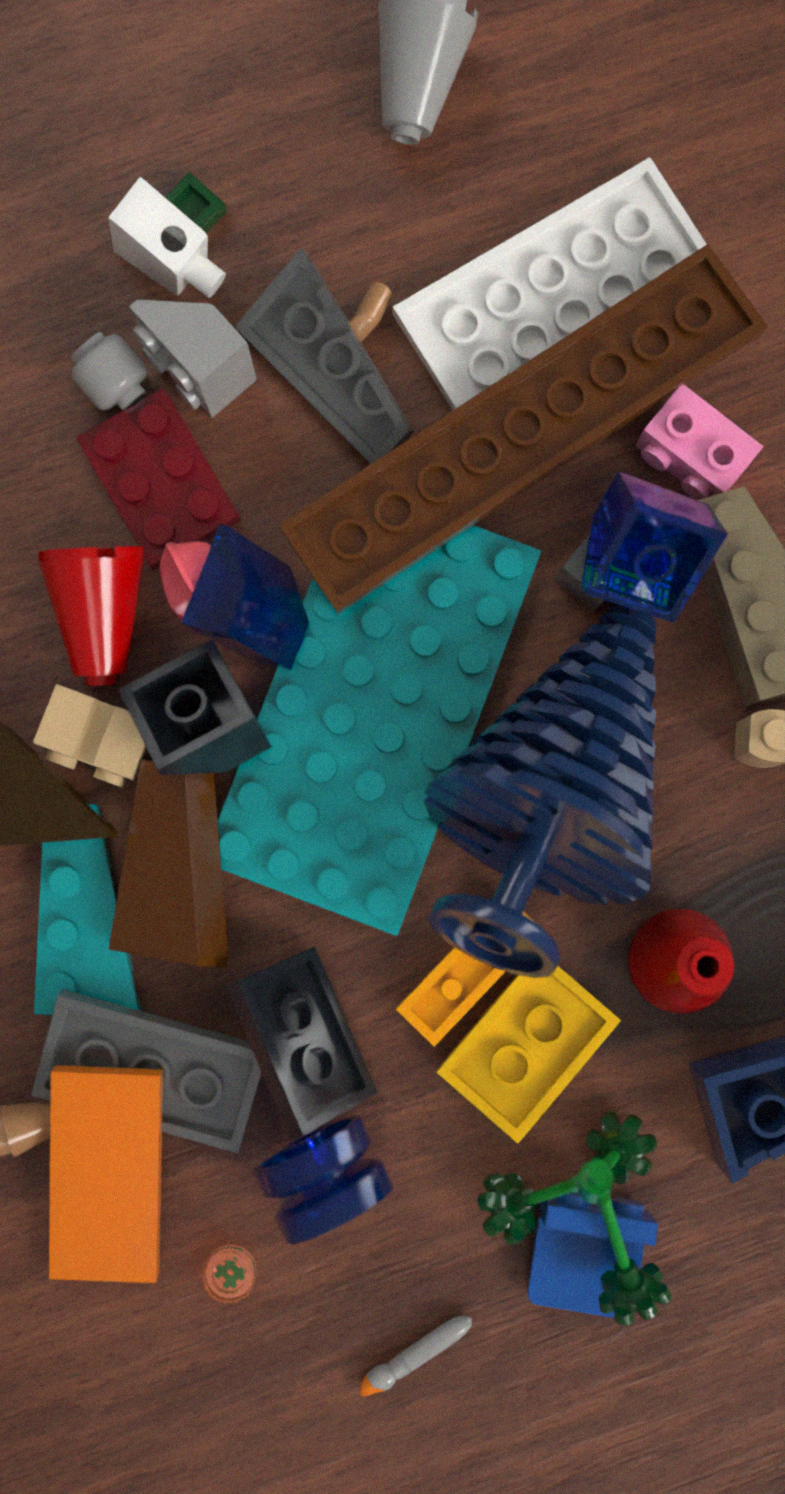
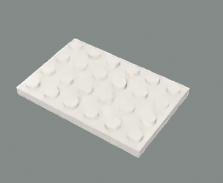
[393,157,707,410]

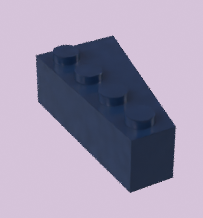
[688,1035,785,1184]

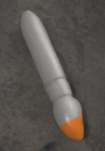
[359,1315,472,1397]

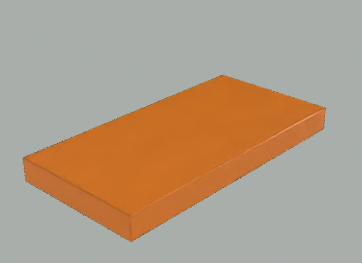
[49,1065,163,1283]

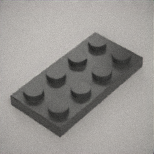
[31,989,262,1153]

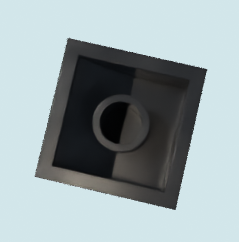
[119,639,272,775]

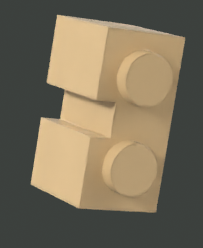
[33,684,151,788]

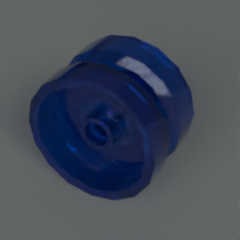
[253,1115,394,1244]

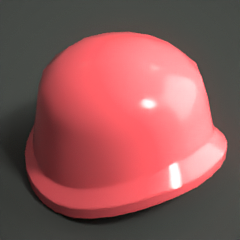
[159,541,231,628]

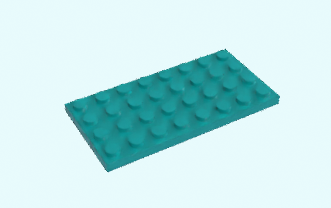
[218,525,542,936]

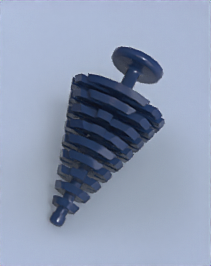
[424,602,656,978]

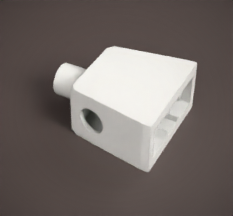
[108,177,226,298]

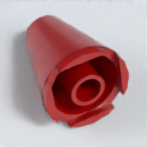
[38,546,144,686]
[629,909,734,1014]

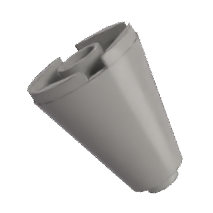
[378,0,478,145]

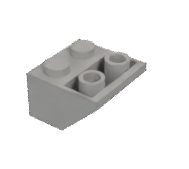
[129,300,257,418]

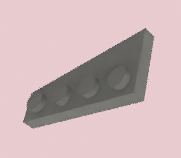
[235,248,414,464]

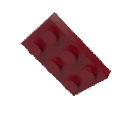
[76,388,241,571]

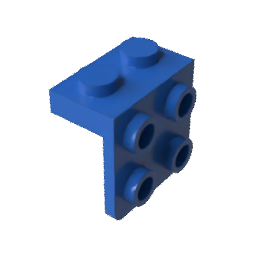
[527,1193,658,1318]

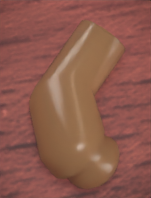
[348,282,392,342]

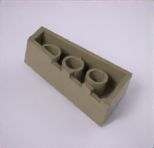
[683,486,785,709]

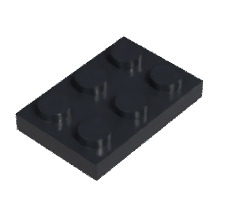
[225,946,378,1140]

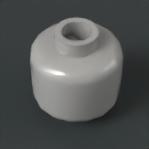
[71,332,148,411]

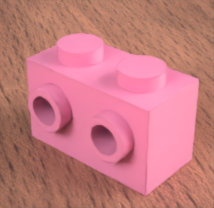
[635,384,764,501]

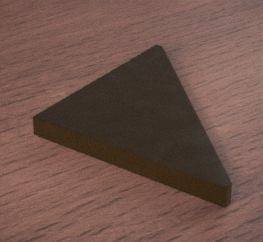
[0,721,117,846]

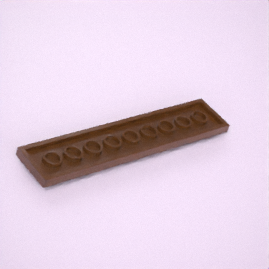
[278,244,768,615]

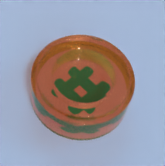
[202,1244,257,1304]

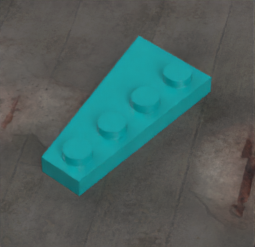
[34,804,142,1015]

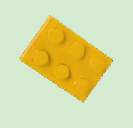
[436,965,621,1144]

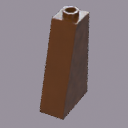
[109,760,228,968]

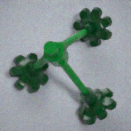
[477,1112,671,1326]

